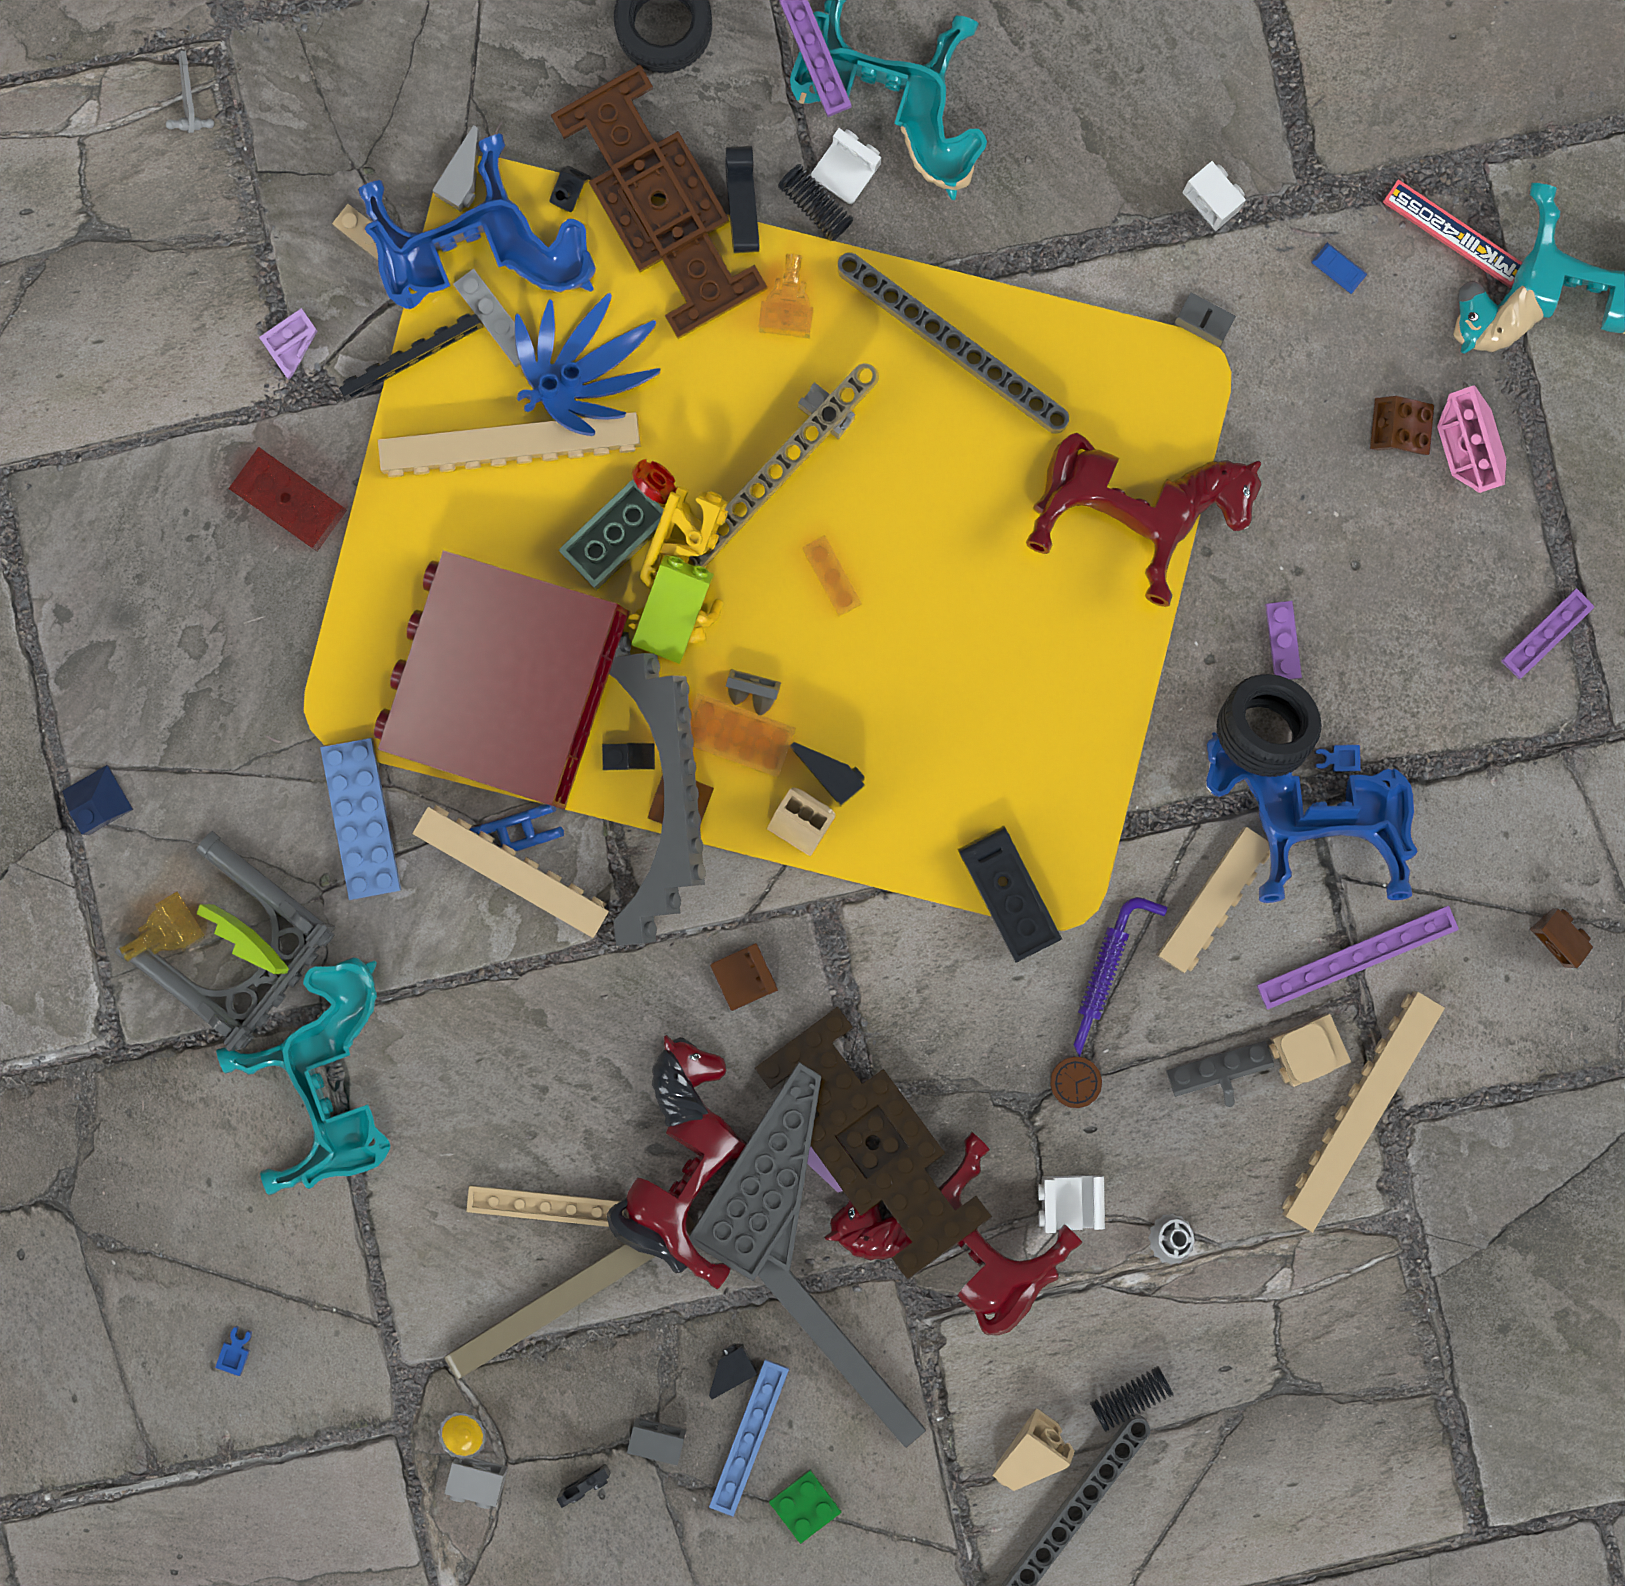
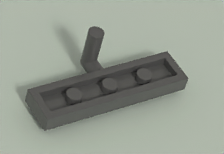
[1166,1041,1274,1107]

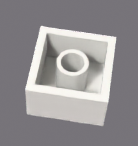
[1182,161,1246,231]

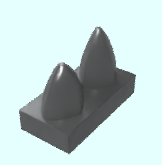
[726,669,781,717]

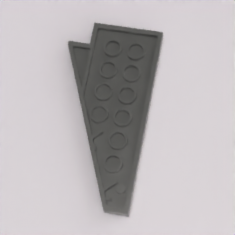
[689,1061,821,1281]

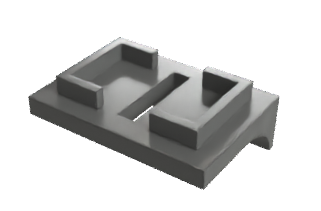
[1174,292,1236,348]

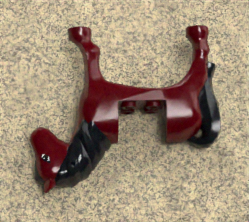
[607,1035,747,1289]

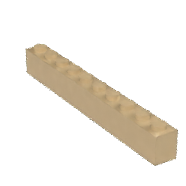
[378,412,641,477]
[1282,991,1445,1233]

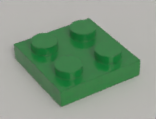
[769,1469,842,1544]

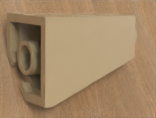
[993,1408,1075,1491]

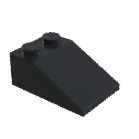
[790,742,865,807]

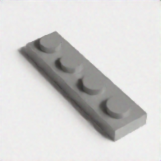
[453,269,536,367]

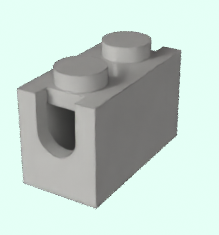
[798,382,855,439]

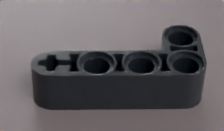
[725,146,760,253]

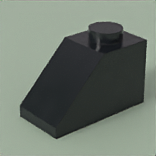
[709,1343,758,1400]

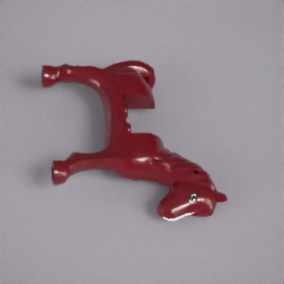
[1026,433,1262,607]
[824,1131,1083,1336]

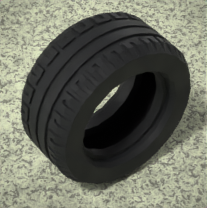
[614,0,712,73]
[1216,674,1322,777]

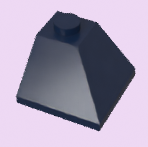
[62,765,134,836]

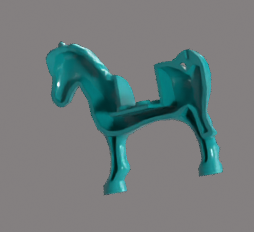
[216,957,391,1195]

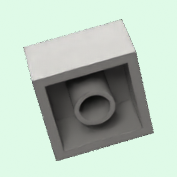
[444,1458,508,1509]

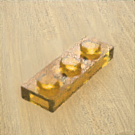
[802,536,862,617]

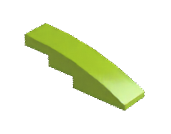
[197,904,289,974]

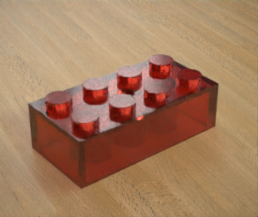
[228,447,347,552]

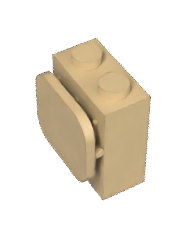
[767,788,836,857]
[1268,1013,1351,1087]

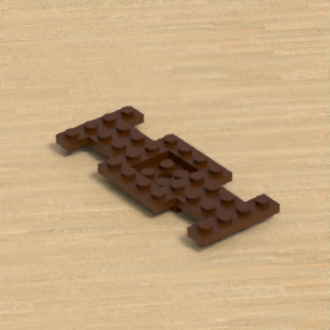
[551,65,768,339]

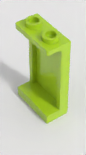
[631,555,714,664]

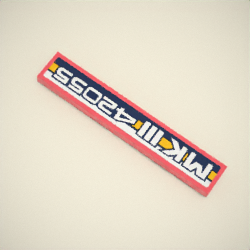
[1382,179,1522,288]

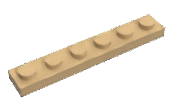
[466,1185,624,1227]

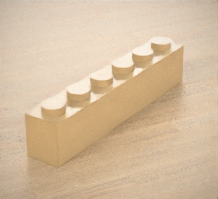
[1156,827,1270,973]

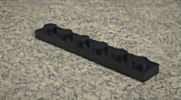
[339,313,483,401]

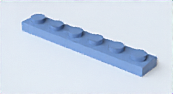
[709,1359,789,1517]

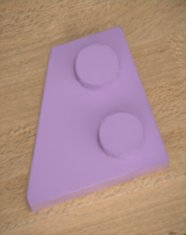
[259,308,317,380]

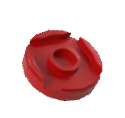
[632,459,678,504]

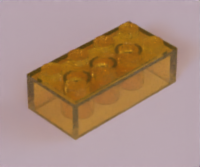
[690,693,796,779]

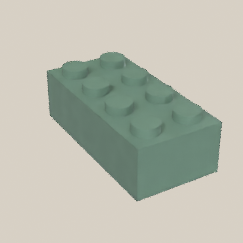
[559,479,664,591]

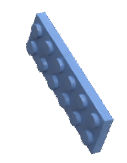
[320,738,401,900]

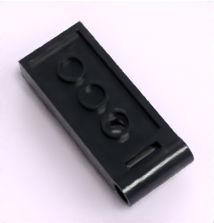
[957,826,1062,963]

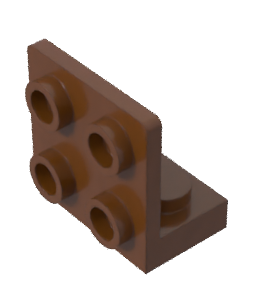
[1370,396,1434,455]
[710,943,778,1011]

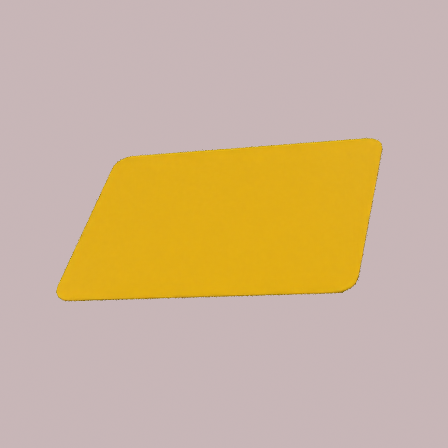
[304,156,1232,931]

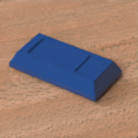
[1311,242,1367,294]

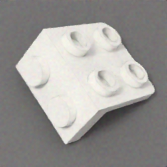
[811,128,881,204]

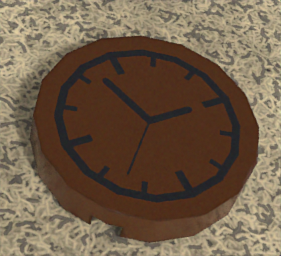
[1050,1056,1102,1108]

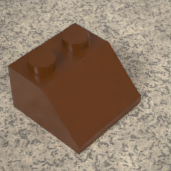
[1530,908,1593,969]

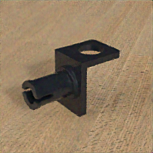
[549,166,591,212]

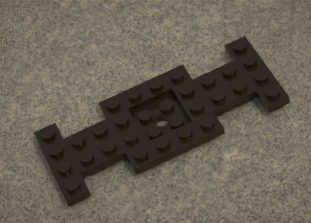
[755,1006,992,1280]

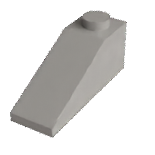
[432,125,481,212]

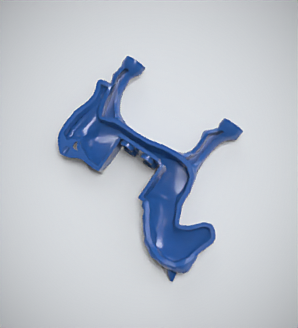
[358,134,596,309]
[1206,732,1418,903]

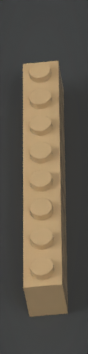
[412,805,609,938]

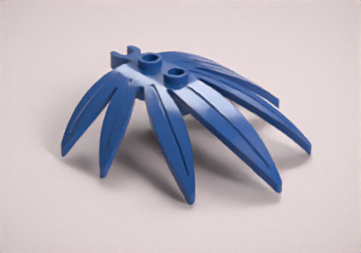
[515,293,661,436]

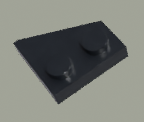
[557,1464,611,1508]

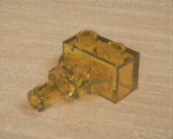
[758,254,813,339]
[119,891,205,962]

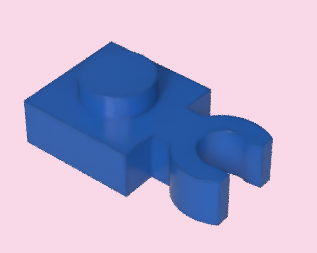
[1314,745,1361,772]
[215,1326,252,1376]

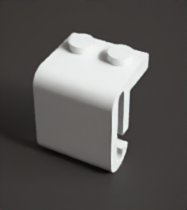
[1038,1175,1105,1233]

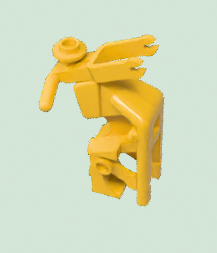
[628,486,728,644]

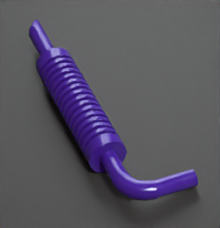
[1073,897,1167,1057]

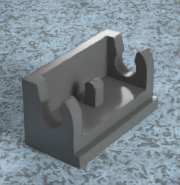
[627,1417,686,1466]

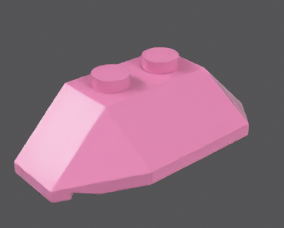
[1437,385,1506,493]

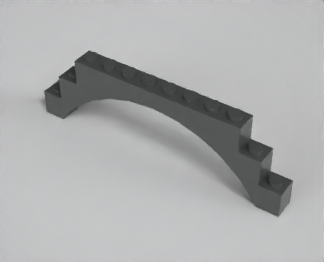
[609,632,706,946]

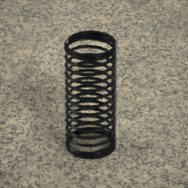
[778,164,853,241]
[1090,1366,1174,1432]

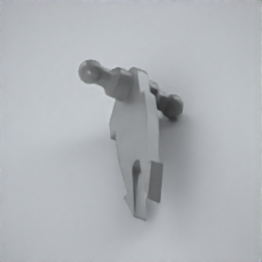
[166,50,214,133]

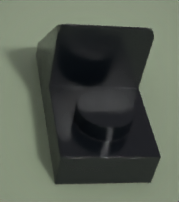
[602,743,655,771]

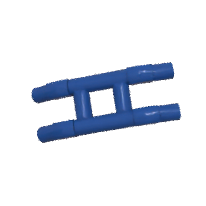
[470,804,564,851]

